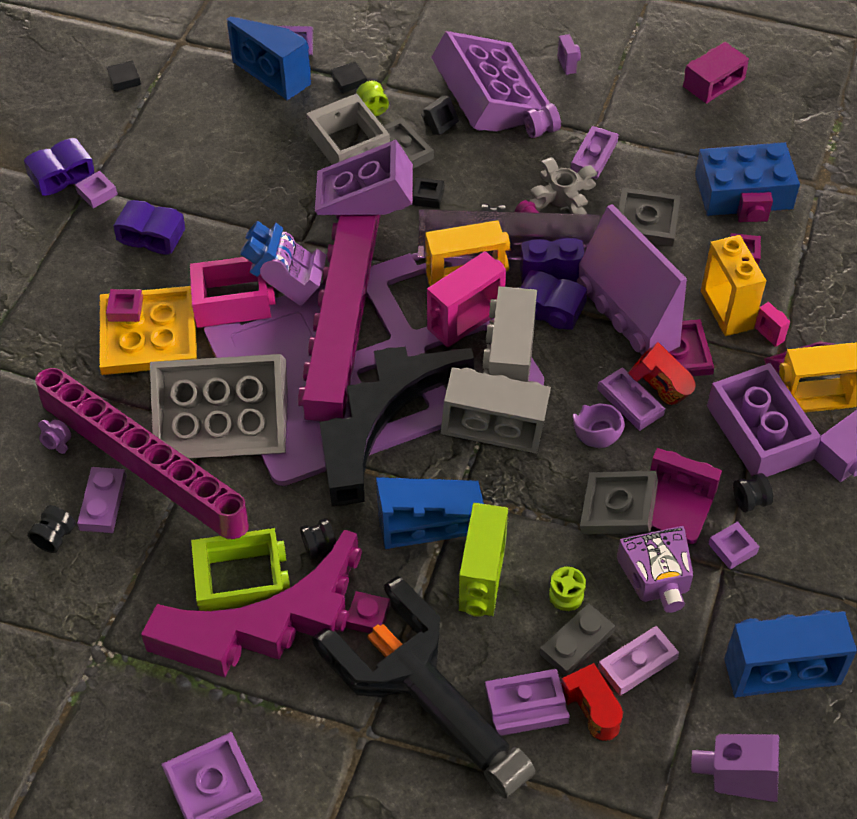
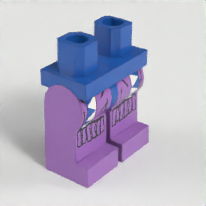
[240,221,327,306]

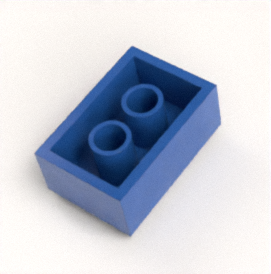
[695,142,800,216]
[724,610,857,697]

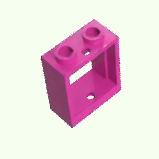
[427,251,506,348]
[190,257,276,328]

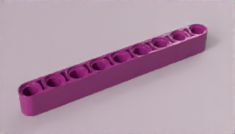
[35,368,249,539]

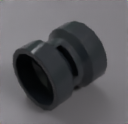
[27,505,76,553]

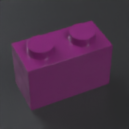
[683,42,749,104]

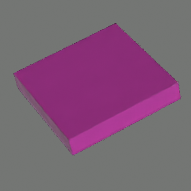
[669,319,715,376]

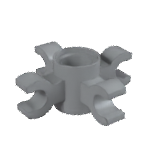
[530,157,597,219]

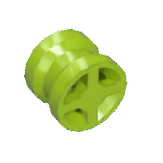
[356,81,389,117]
[549,567,586,611]

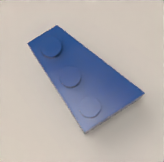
[376,477,484,549]

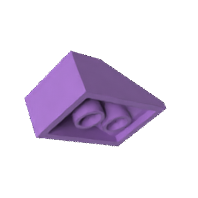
[315,140,413,215]

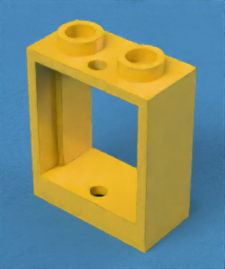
[425,220,510,286]
[701,235,766,336]
[779,342,857,413]

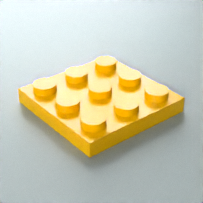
[100,286,197,375]

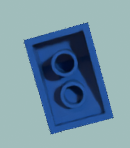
[227,16,311,100]

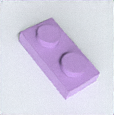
[598,626,679,696]

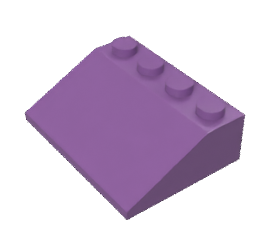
[431,31,550,132]
[577,204,687,354]

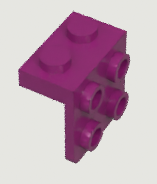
[650,448,722,544]

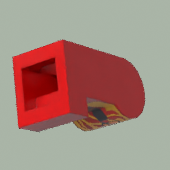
[628,342,695,405]
[561,663,623,741]

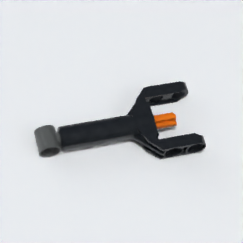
[312,576,535,798]

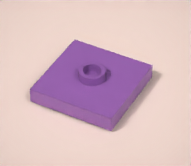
[161,732,263,819]

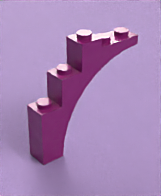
[141,530,362,677]

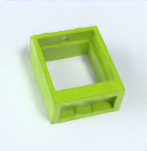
[459,502,508,617]
[191,528,290,611]

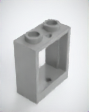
[307,93,390,165]

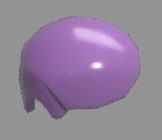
[572,403,625,449]

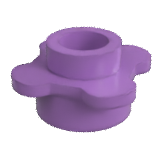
[38,419,71,454]

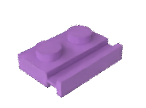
[485,669,570,736]

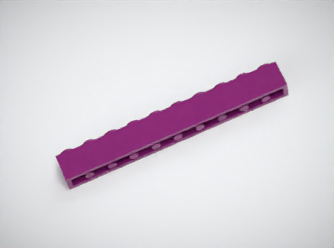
[298,215,381,421]

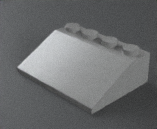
[150,354,288,459]

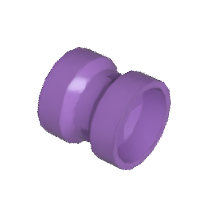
[523,103,561,138]

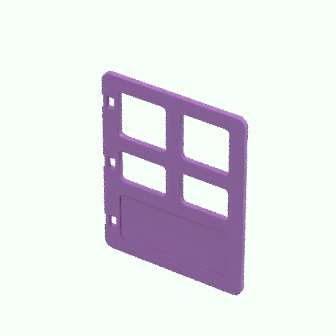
[204,250,544,486]

